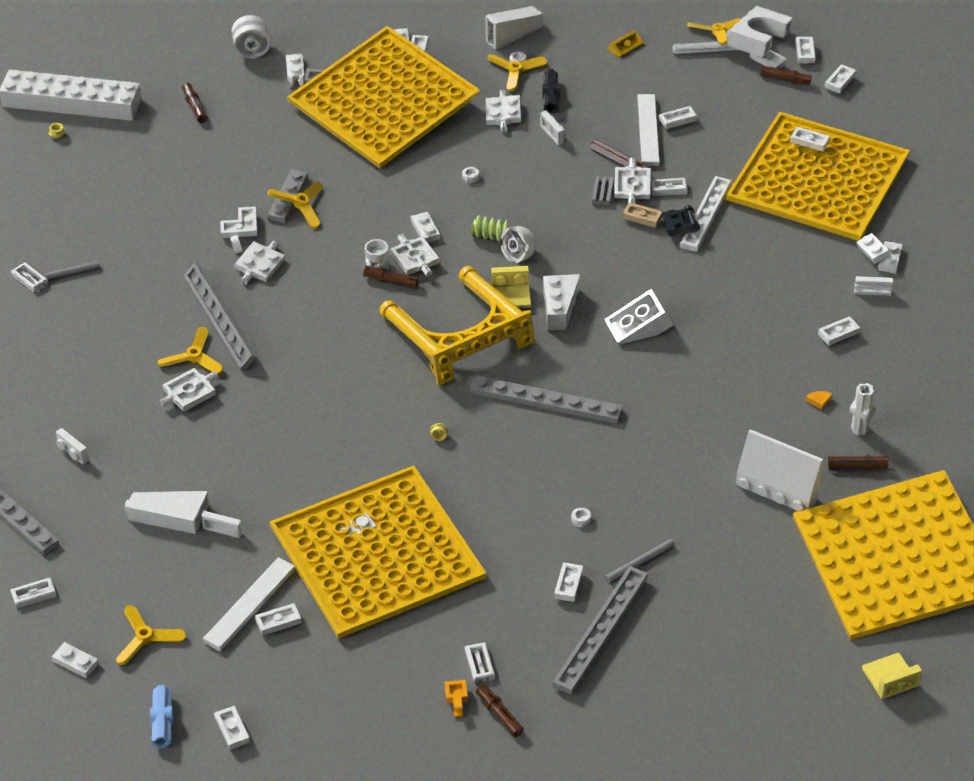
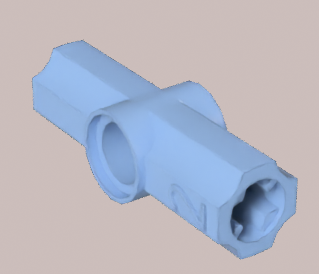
[150,685,174,748]

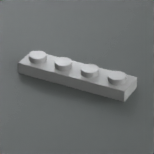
[267,169,308,223]

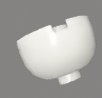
[501,226,536,263]

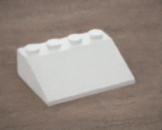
[736,429,823,511]

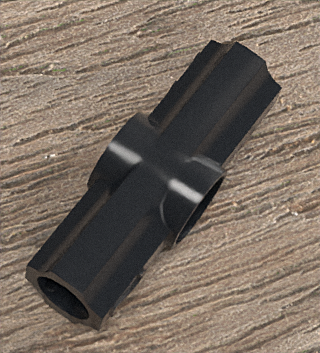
[542,69,560,113]

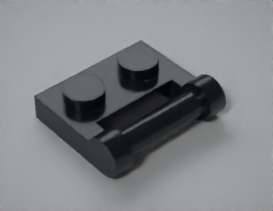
[662,205,700,236]

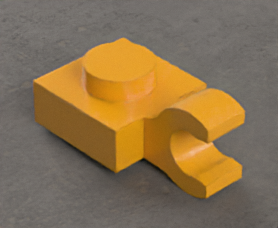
[445,680,468,717]

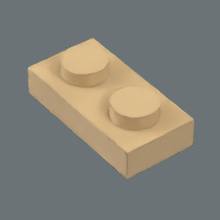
[622,202,662,228]

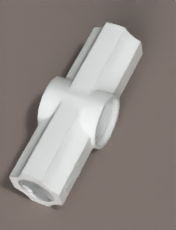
[850,383,876,436]

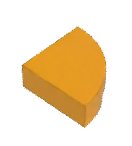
[806,391,833,410]

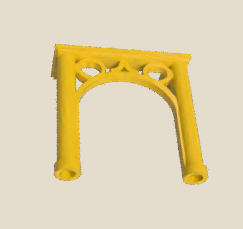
[379,266,535,386]

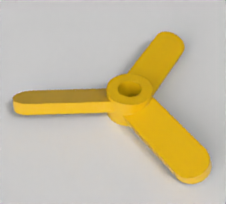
[687,18,741,45]
[488,54,547,92]
[267,181,323,229]
[157,327,223,375]
[116,605,186,665]

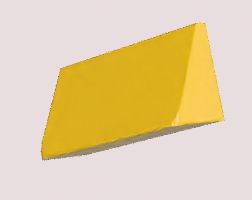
[607,30,644,58]

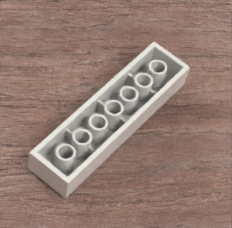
[0,70,142,121]

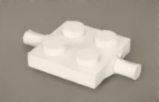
[486,90,521,133]
[614,158,650,204]
[390,234,439,277]
[235,241,285,285]
[159,368,218,412]

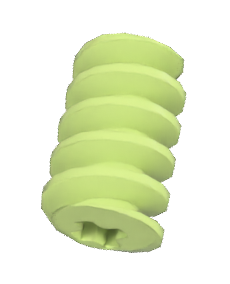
[471,215,510,242]

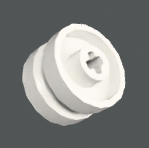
[232,15,270,59]

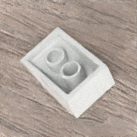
[604,289,674,345]

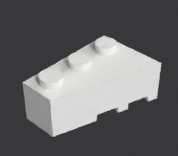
[543,274,580,331]

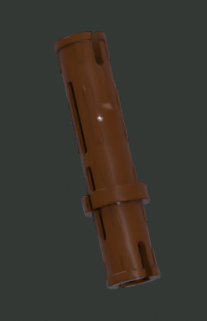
[760,65,812,86]
[182,83,207,123]
[363,265,419,289]
[828,454,889,470]
[476,684,524,737]

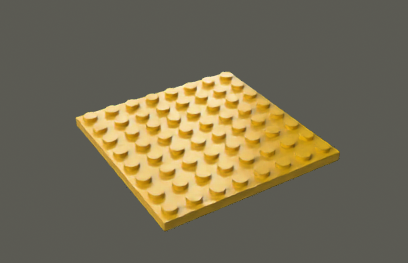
[287,26,480,169]
[726,112,910,241]
[270,465,487,639]
[793,470,974,640]

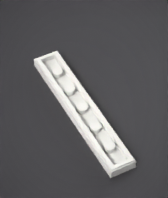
[637,94,659,166]
[680,176,732,252]
[203,557,295,651]

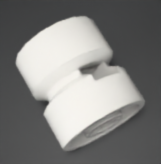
[365,239,389,270]

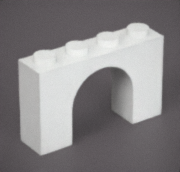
[726,6,793,57]

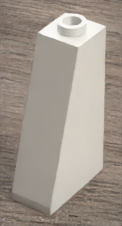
[485,6,543,50]
[124,491,209,534]

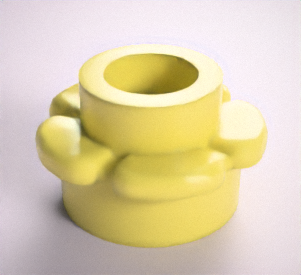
[48,123,66,139]
[430,423,449,441]

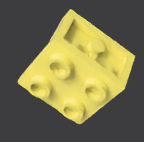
[491,266,531,308]
[862,653,922,700]

